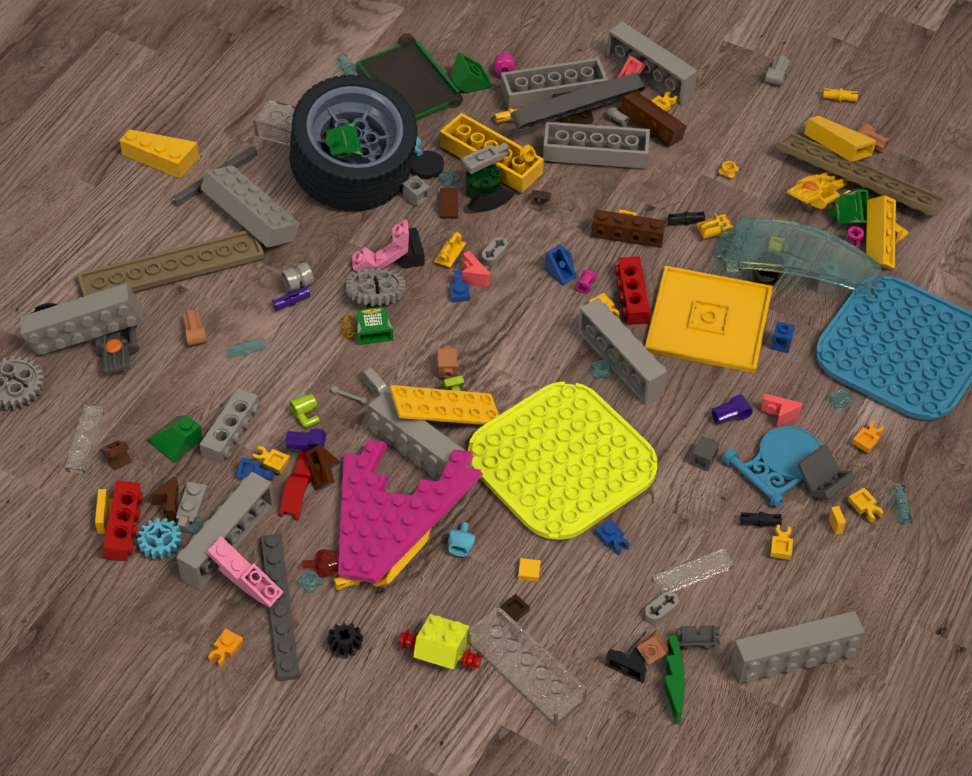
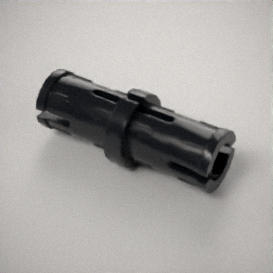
[668,211,705,225]
[740,511,782,528]

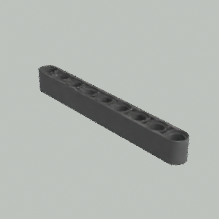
[510,72,646,131]

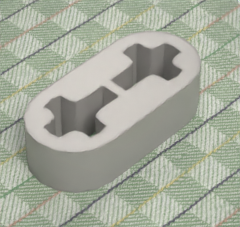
[482,237,508,266]
[361,367,388,397]
[644,592,679,624]

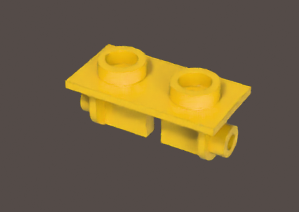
[434,232,466,268]

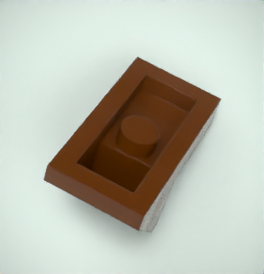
[440,188,458,219]
[100,440,131,470]
[306,445,340,489]
[151,477,179,522]

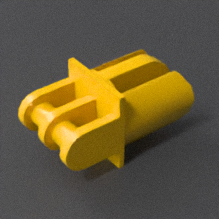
[696,214,734,239]

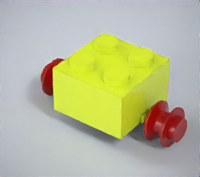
[398,614,483,671]

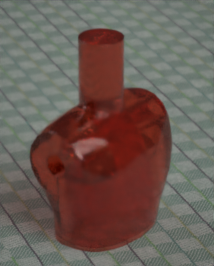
[302,549,339,577]

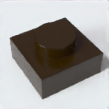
[531,190,551,203]
[500,594,530,623]

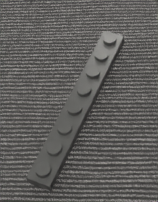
[261,533,300,681]

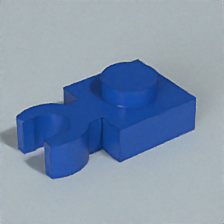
[595,519,630,555]

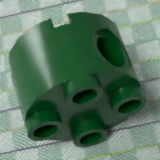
[466,164,501,199]

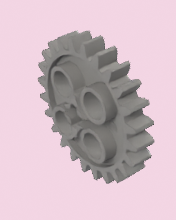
[346,267,406,307]
[0,356,45,410]

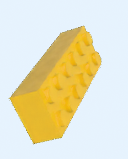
[440,113,544,193]

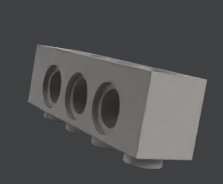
[200,388,261,464]

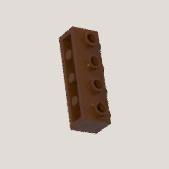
[619,91,687,146]
[591,209,666,248]

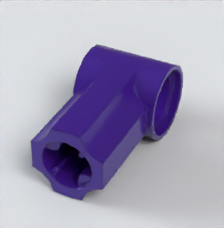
[711,394,753,424]
[286,428,327,451]

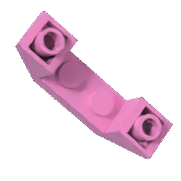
[352,220,409,271]

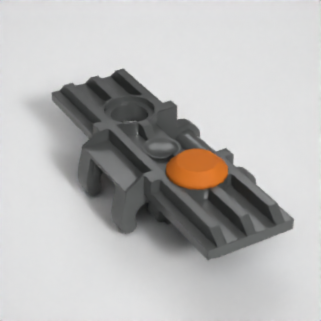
[96,325,139,374]

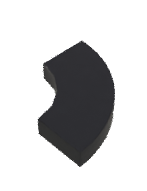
[467,184,515,212]

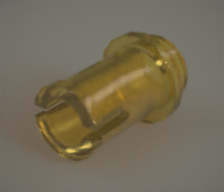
[340,315,356,339]

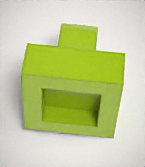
[442,375,464,391]

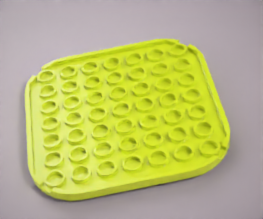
[468,382,657,540]

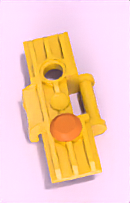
[787,172,849,209]

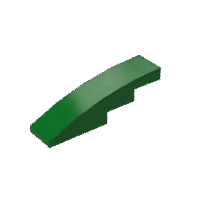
[663,635,685,724]

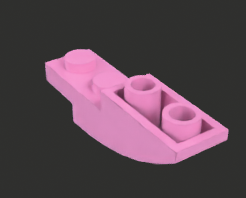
[205,536,283,607]

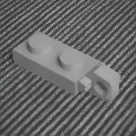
[461,143,509,174]
[176,482,208,533]

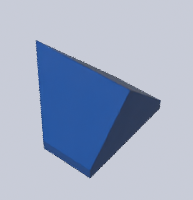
[545,244,577,285]

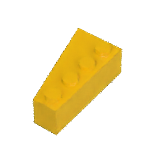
[119,129,199,179]

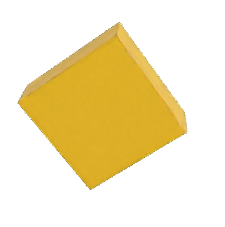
[828,506,846,535]
[518,558,541,582]

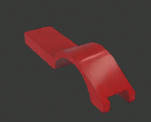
[279,449,314,521]

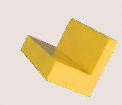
[95,489,123,534]

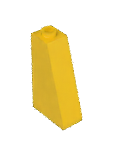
[804,116,877,162]

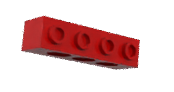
[614,256,650,325]
[103,480,144,562]

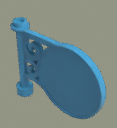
[722,426,822,507]

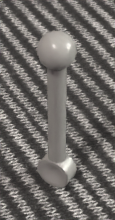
[331,386,368,404]

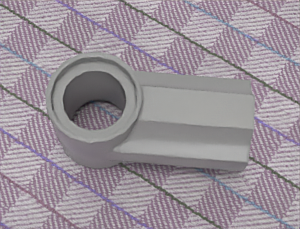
[765,55,790,86]

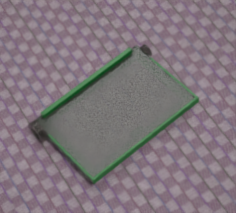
[357,33,463,120]

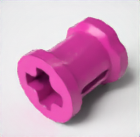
[845,226,864,250]
[575,270,597,294]

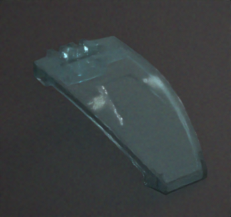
[714,216,882,297]

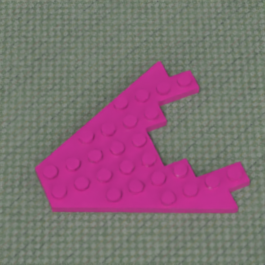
[338,440,483,583]

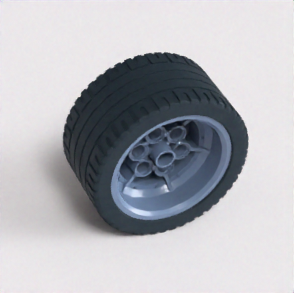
[289,74,418,211]

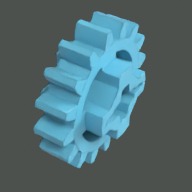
[137,518,183,560]

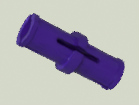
[272,286,310,311]

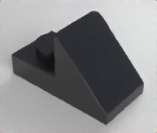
[605,645,647,683]

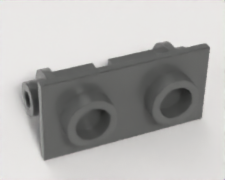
[676,625,721,648]

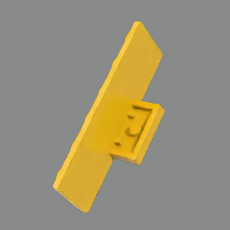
[389,385,499,425]

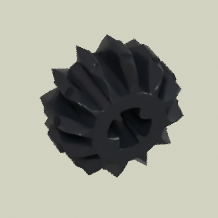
[327,621,363,659]

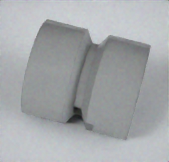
[281,262,314,292]

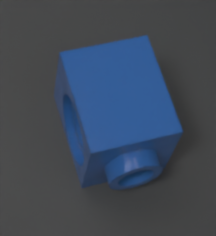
[770,321,795,353]

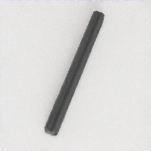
[172,146,257,206]

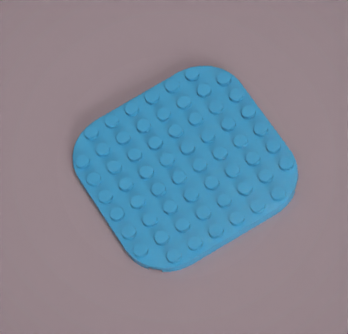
[816,276,972,420]

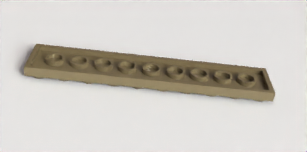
[775,132,948,217]
[77,230,265,296]

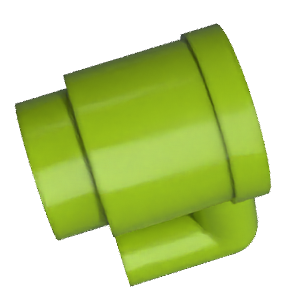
[289,394,320,428]

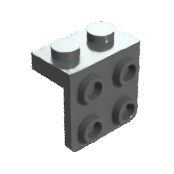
[798,445,855,500]

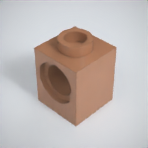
[438,348,457,379]
[637,630,669,664]

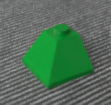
[451,52,492,93]
[147,415,203,463]

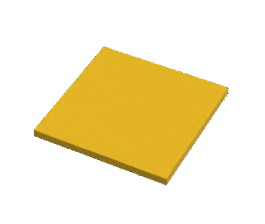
[645,266,773,373]

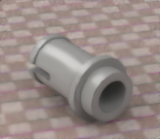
[607,107,629,126]

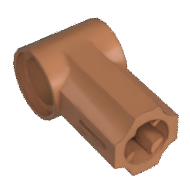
[856,124,890,153]
[183,310,207,346]

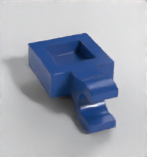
[450,270,470,303]
[236,457,275,480]

